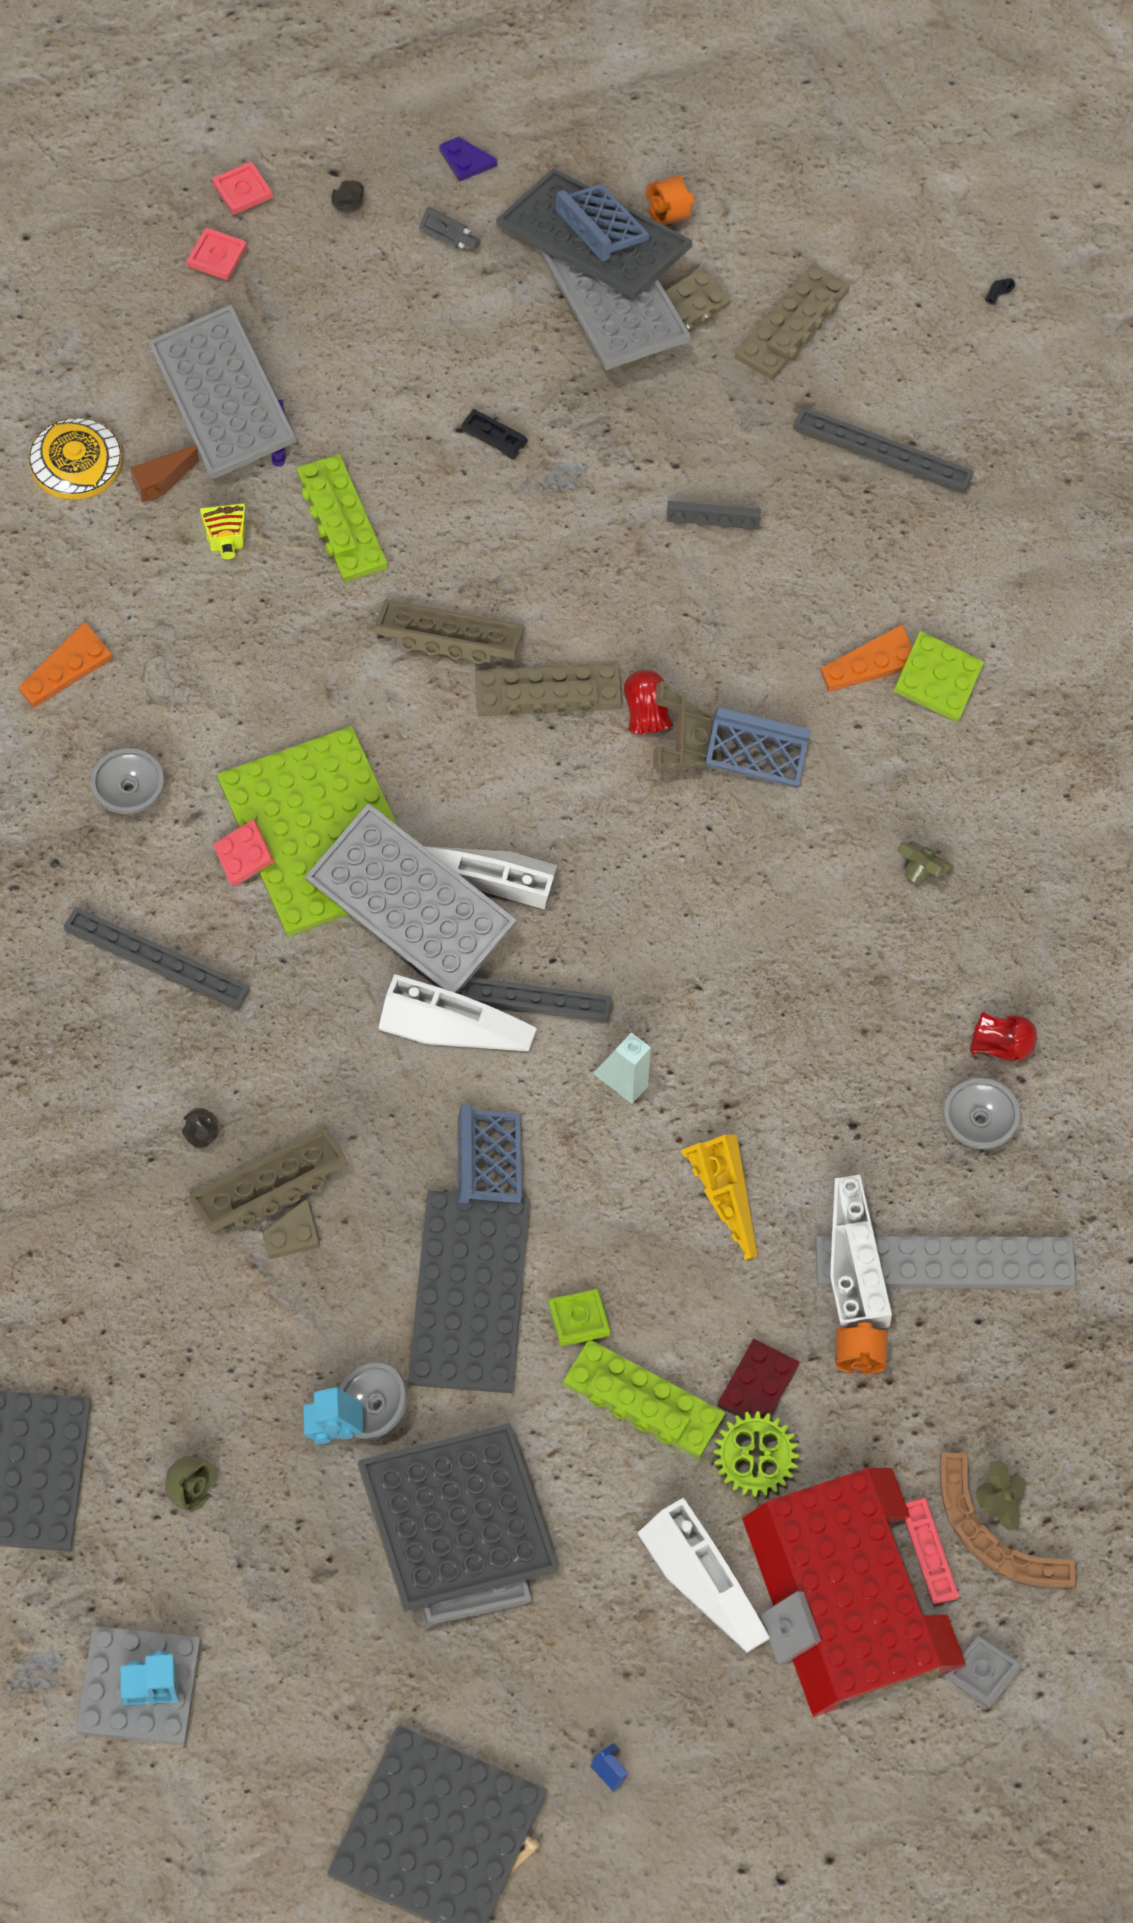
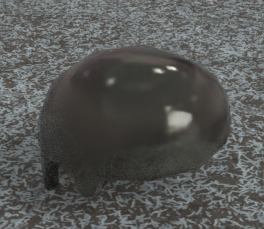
[331,180,365,214]
[182,1107,220,1149]

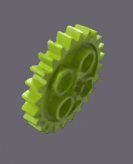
[713,1411,799,1498]

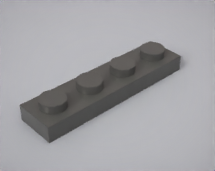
[666,501,761,530]

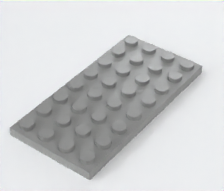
[539,249,691,370]
[148,305,297,480]
[305,803,518,994]

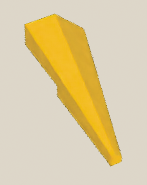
[681,1134,758,1260]

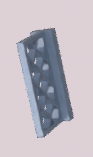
[555,184,650,262]
[705,707,811,788]
[458,1104,521,1204]

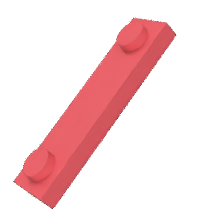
[904,1497,959,1606]

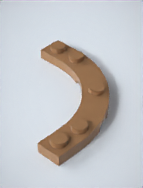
[940,1452,1075,1588]

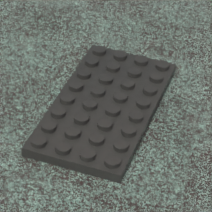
[496,168,692,299]
[408,1190,529,1394]

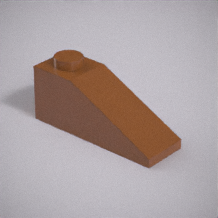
[130,445,199,502]

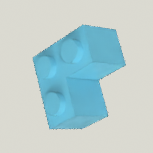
[303,1387,363,1444]
[120,1651,178,1706]

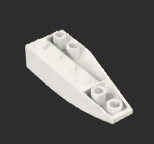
[424,846,557,909]
[379,974,537,1052]
[830,1175,892,1329]
[637,1497,770,1653]

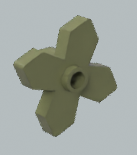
[897,841,953,884]
[976,1461,1026,1530]

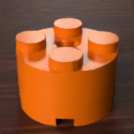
[646,175,694,226]
[835,1322,888,1374]

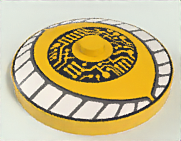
[29,417,122,500]

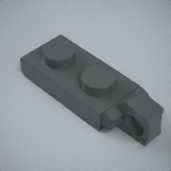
[419,207,481,249]

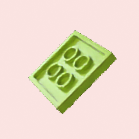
[893,631,984,722]

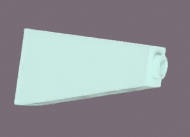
[594,1032,651,1104]

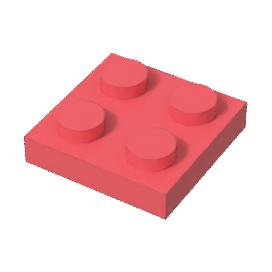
[212,161,273,215]
[187,228,247,281]
[213,819,275,887]

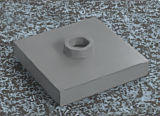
[761,1592,821,1664]
[945,1636,1022,1708]

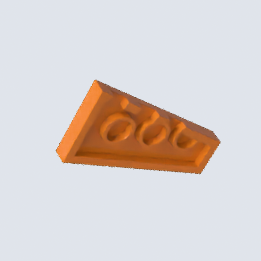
[19,622,112,708]
[821,624,912,692]

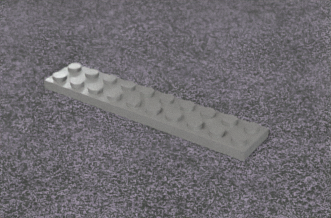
[816,1236,1076,1288]

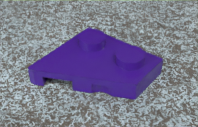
[439,137,497,182]

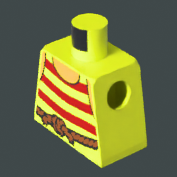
[200,504,246,560]

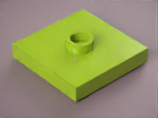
[548,1289,611,1347]

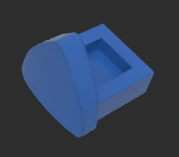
[591,1743,628,1791]

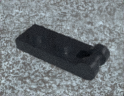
[461,409,528,459]

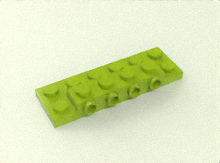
[296,454,388,583]
[563,1340,726,1459]

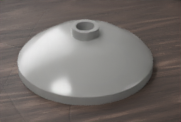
[91,748,164,814]
[944,1078,1020,1149]
[340,1362,407,1440]

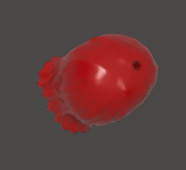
[624,669,673,734]
[970,1012,1037,1061]

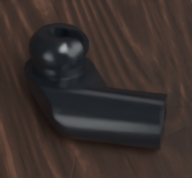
[985,278,1016,304]

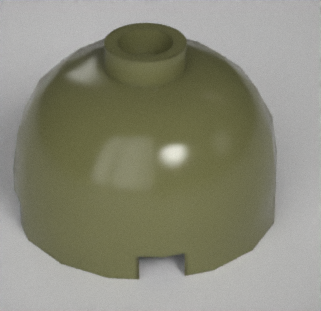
[165,1456,217,1511]

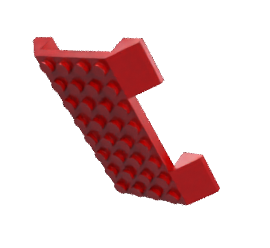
[742,1468,966,1717]

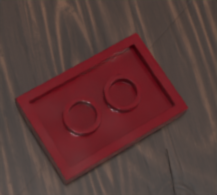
[717,1338,800,1420]

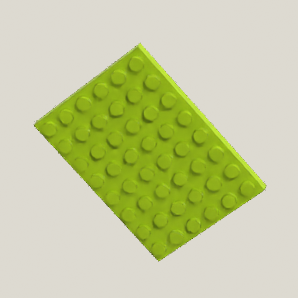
[216,726,398,937]

